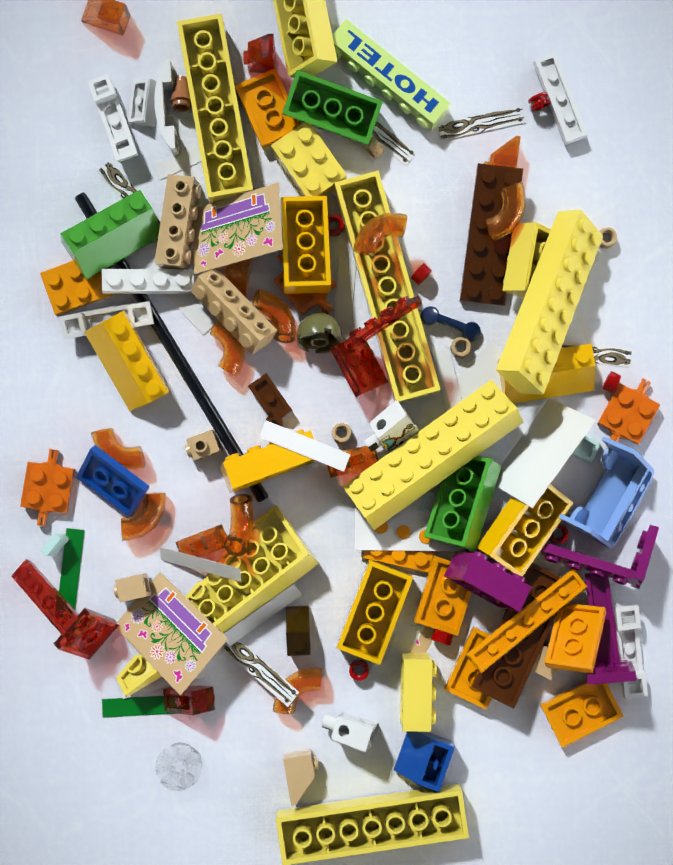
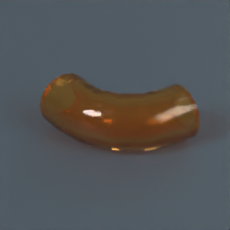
[485,182,526,242]
[353,213,407,256]
[252,289,296,343]
[210,319,245,377]
[91,428,146,469]
[121,492,166,541]
[224,494,254,557]
[273,668,322,714]

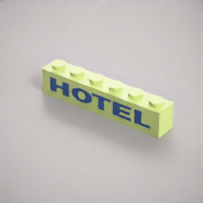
[332,19,451,131]

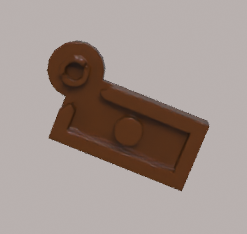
[248,373,293,426]

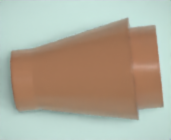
[170,76,192,112]

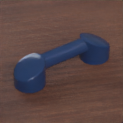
[420,306,481,341]

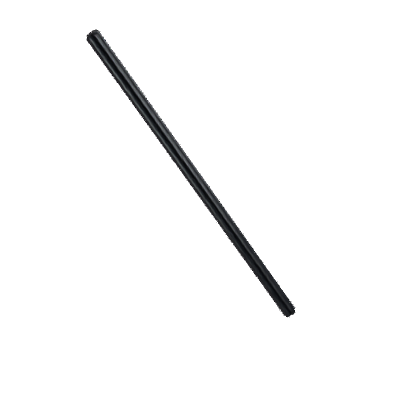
[75,192,268,502]

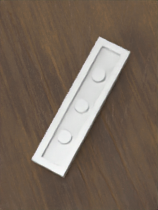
[533,52,588,145]
[102,269,194,294]

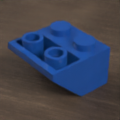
[394,731,455,792]

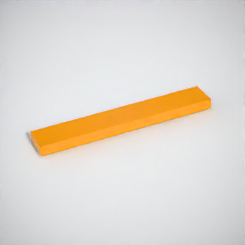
[466,569,587,673]

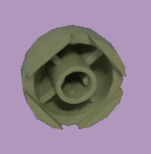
[297,312,343,353]

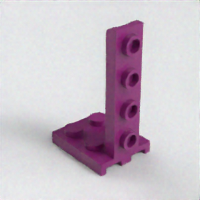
[541,525,659,589]
[584,573,637,685]

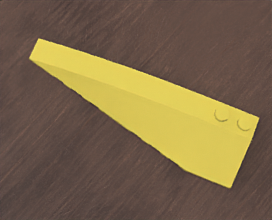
[116,505,319,697]

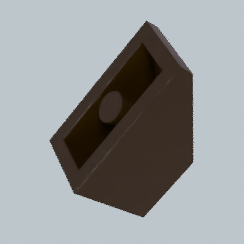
[286,605,311,656]

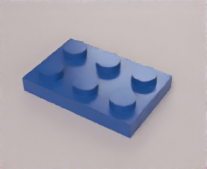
[76,445,150,519]

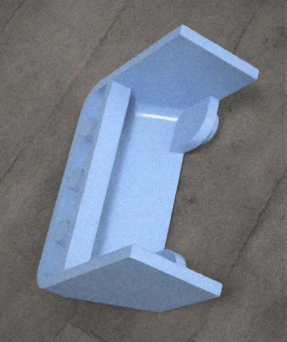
[559,436,654,548]

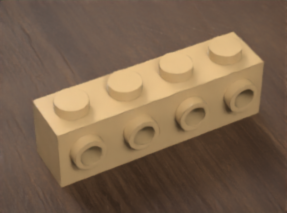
[154,174,201,269]
[191,268,277,355]

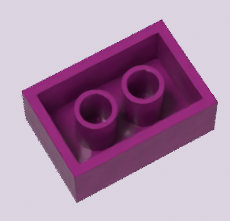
[444,550,532,612]

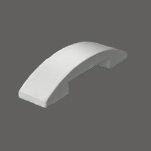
[154,60,179,155]
[87,74,138,163]
[59,301,154,339]
[614,605,648,699]

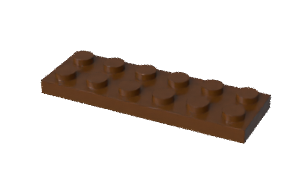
[459,163,523,306]
[471,563,561,709]

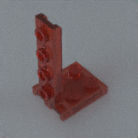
[330,296,421,397]
[11,559,119,660]

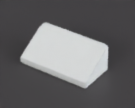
[128,78,156,127]

